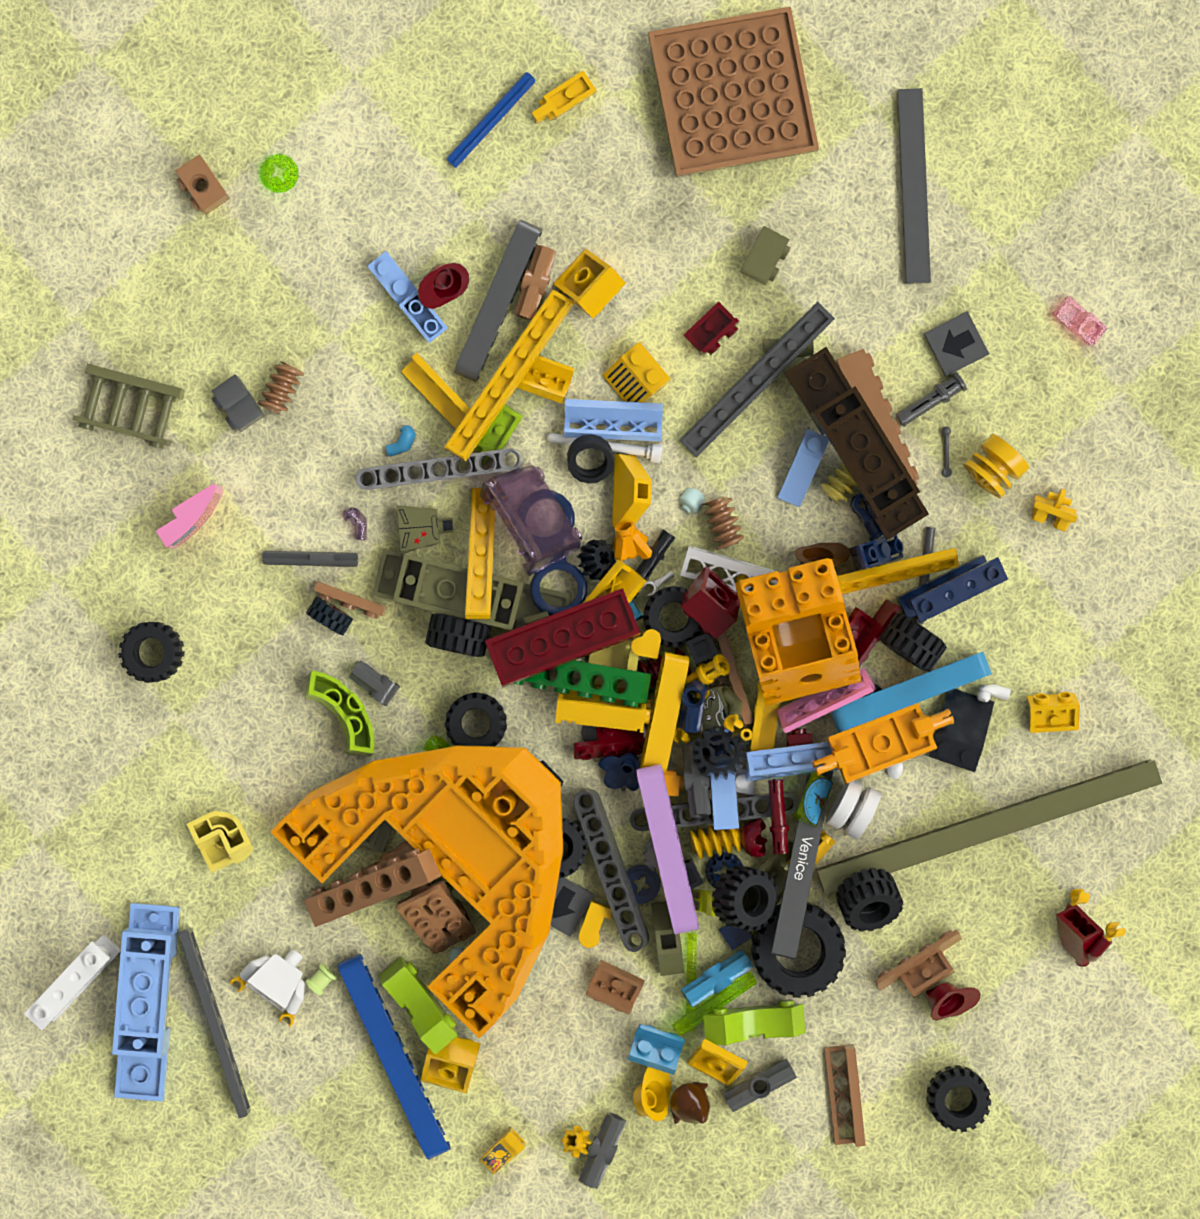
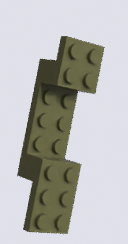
[372,548,572,630]

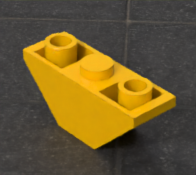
[612,454,652,527]

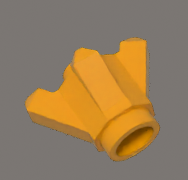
[612,521,652,561]

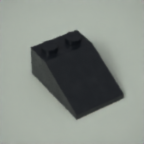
[925,689,995,772]

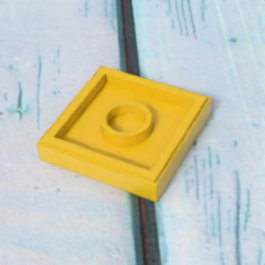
[687,1039,748,1086]

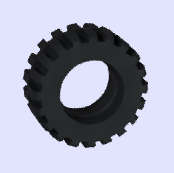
[751,902,846,998]

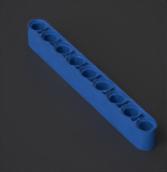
[338,953,451,1160]

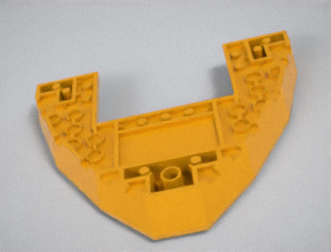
[270,746,563,1038]

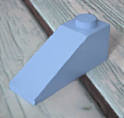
[777,429,829,507]

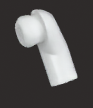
[977,684,1011,702]

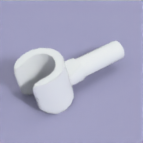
[642,571,674,596]

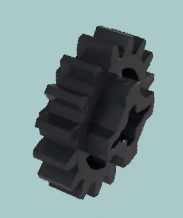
[693,726,746,780]

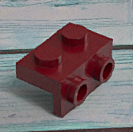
[683,301,739,357]

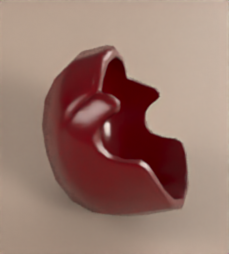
[740,818,768,858]

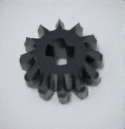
[576,539,617,580]

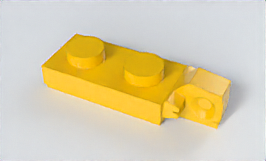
[532,70,597,124]

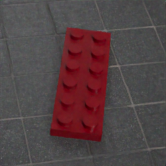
[485,588,641,688]

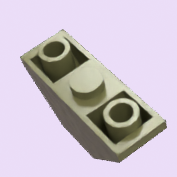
[651,901,685,976]

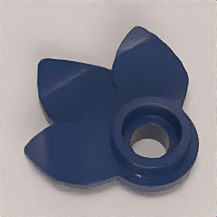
[598,753,640,791]

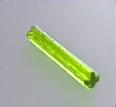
[672,972,757,1036]

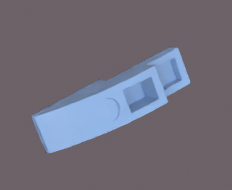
[367,251,448,343]

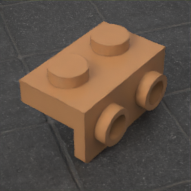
[586,960,645,1015]

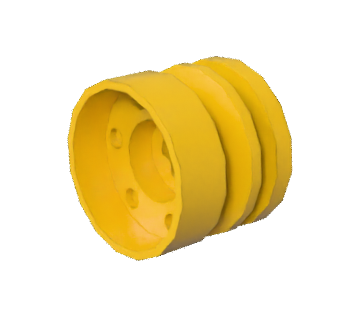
[963,433,1030,499]

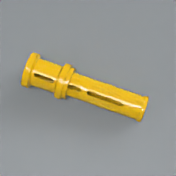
[683,654,730,692]

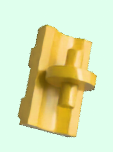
[1032,488,1078,532]

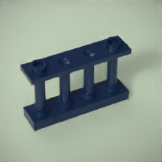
[896,555,1009,623]

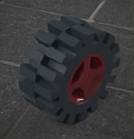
[306,596,353,636]

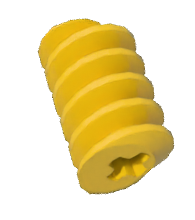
[689,826,742,860]

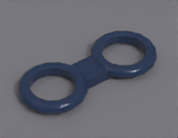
[518,490,587,616]

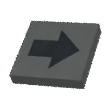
[924,311,989,377]
[551,877,594,937]

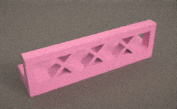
[777,668,876,733]

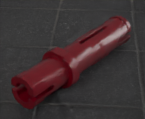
[768,779,789,854]

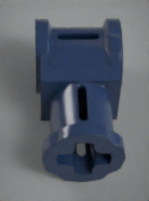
[850,493,883,541]

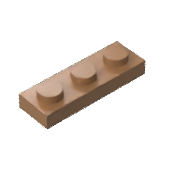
[313,581,387,619]

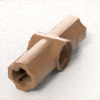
[514,245,557,320]

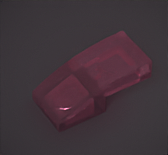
[1052,296,1108,347]

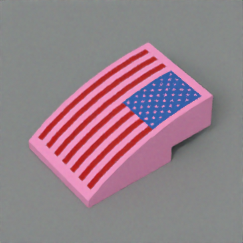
[156,484,224,549]

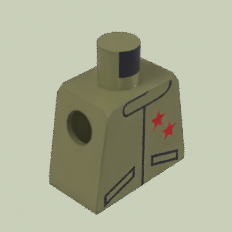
[397,505,454,553]

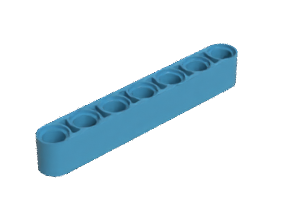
[830,652,992,733]

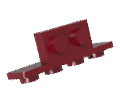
[848,600,900,667]
[574,724,646,760]

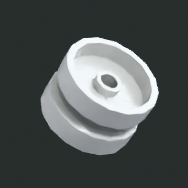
[826,780,882,840]

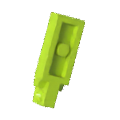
[476,404,524,467]

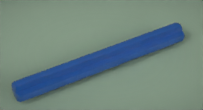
[447,72,535,168]

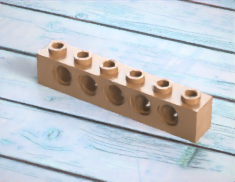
[303,848,441,927]

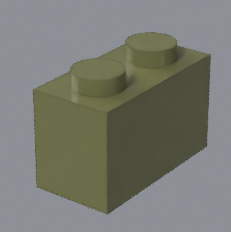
[740,226,791,286]

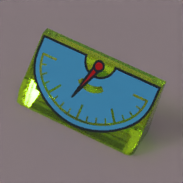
[794,771,833,827]

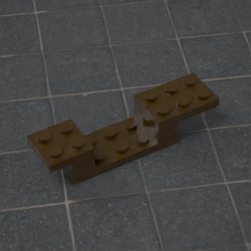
[784,347,929,540]

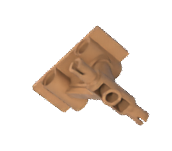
[361,841,476,954]

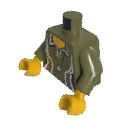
[673,681,744,744]

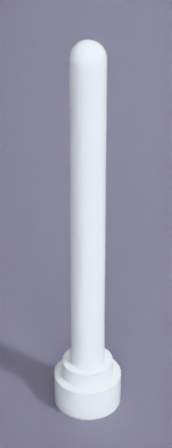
[547,433,663,464]

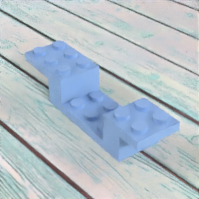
[112,902,181,1102]

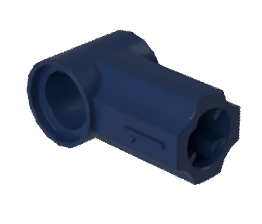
[679,680,707,733]

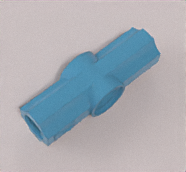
[681,950,753,1007]

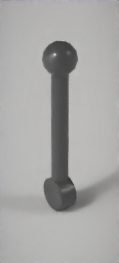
[942,426,952,477]

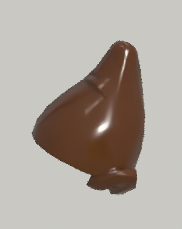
[670,1082,710,1124]

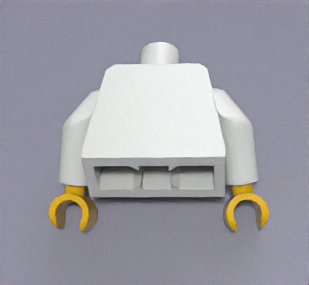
[230,949,305,1027]

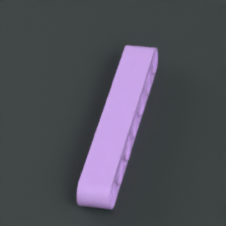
[636,764,699,934]

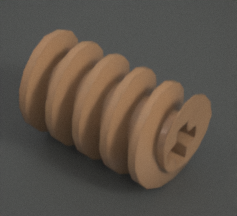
[257,361,304,415]
[701,497,744,551]

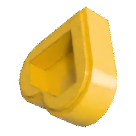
[631,629,661,659]

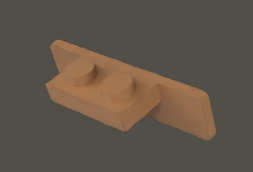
[875,929,962,998]

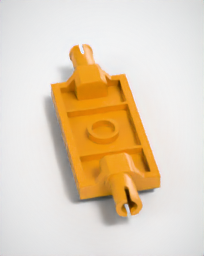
[812,703,954,784]

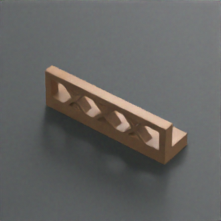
[710,632,754,729]
[824,1044,866,1147]

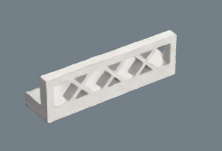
[680,545,780,592]

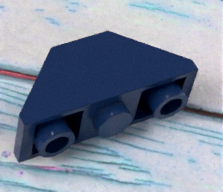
[849,534,904,571]

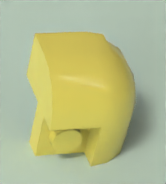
[187,810,253,873]

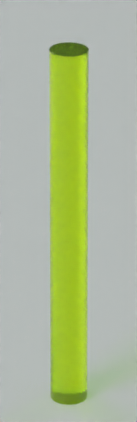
[685,933,697,1031]

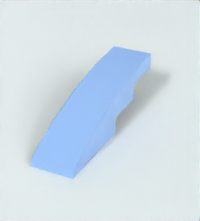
[706,729,739,830]

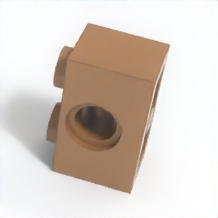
[176,154,230,215]

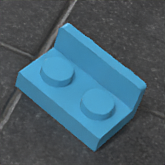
[628,1024,685,1075]

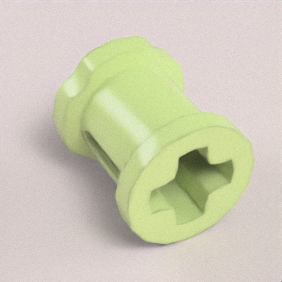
[305,963,337,996]

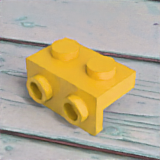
[517,356,574,404]

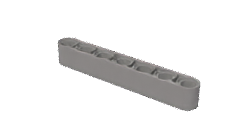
[355,448,524,490]

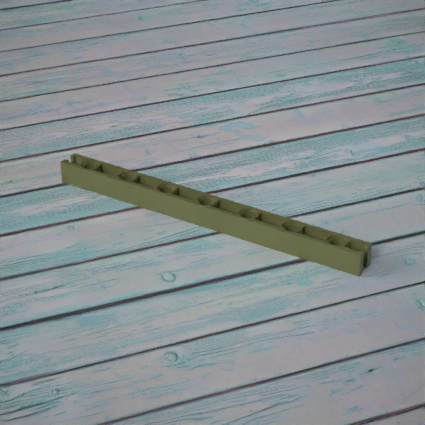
[816,759,1163,894]

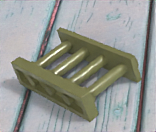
[72,363,185,449]

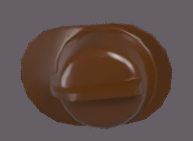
[795,543,850,577]

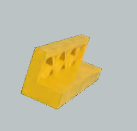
[401,352,470,429]
[583,559,647,603]
[746,678,780,769]

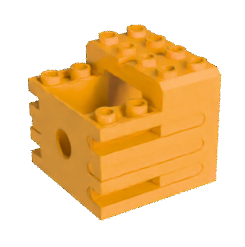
[735,558,862,706]

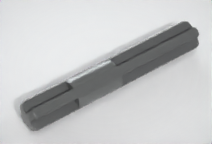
[262,550,359,567]

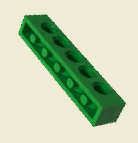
[514,660,652,707]

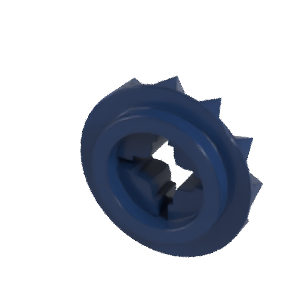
[705,852,743,888]
[622,864,660,904]

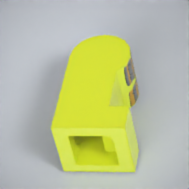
[693,890,716,916]

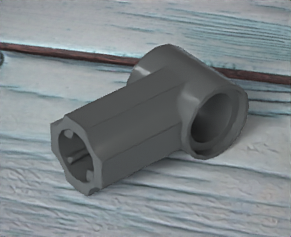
[349,660,400,706]

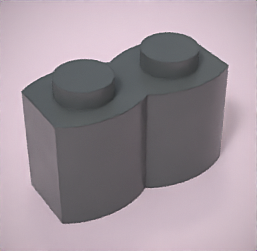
[211,374,265,432]

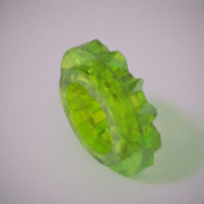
[259,153,299,193]

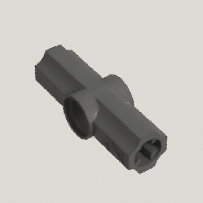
[682,742,711,818]
[723,1058,797,1112]
[578,1112,626,1189]

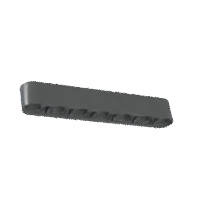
[454,219,543,382]
[573,789,650,952]
[630,792,798,831]

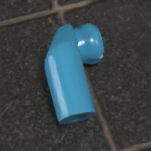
[386,425,415,457]

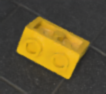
[1027,692,1080,733]

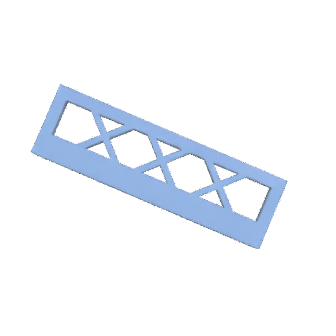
[564,399,663,442]
[745,742,838,782]

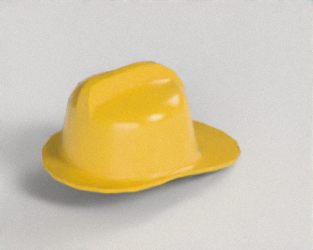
[633,1067,671,1121]

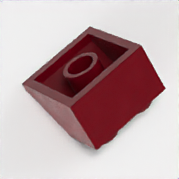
[681,566,740,639]

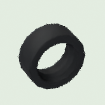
[567,434,614,484]

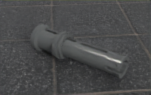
[896,372,968,427]

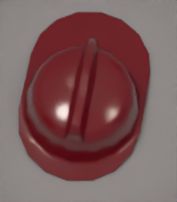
[418,262,469,309]
[925,982,981,1021]

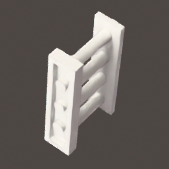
[24,934,121,1030]

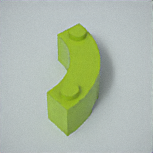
[305,670,375,757]
[379,957,458,1055]
[703,999,806,1046]

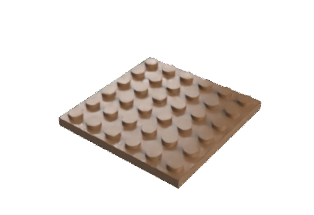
[648,6,819,177]

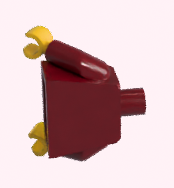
[1056,889,1126,967]

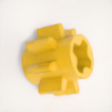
[560,1126,593,1158]

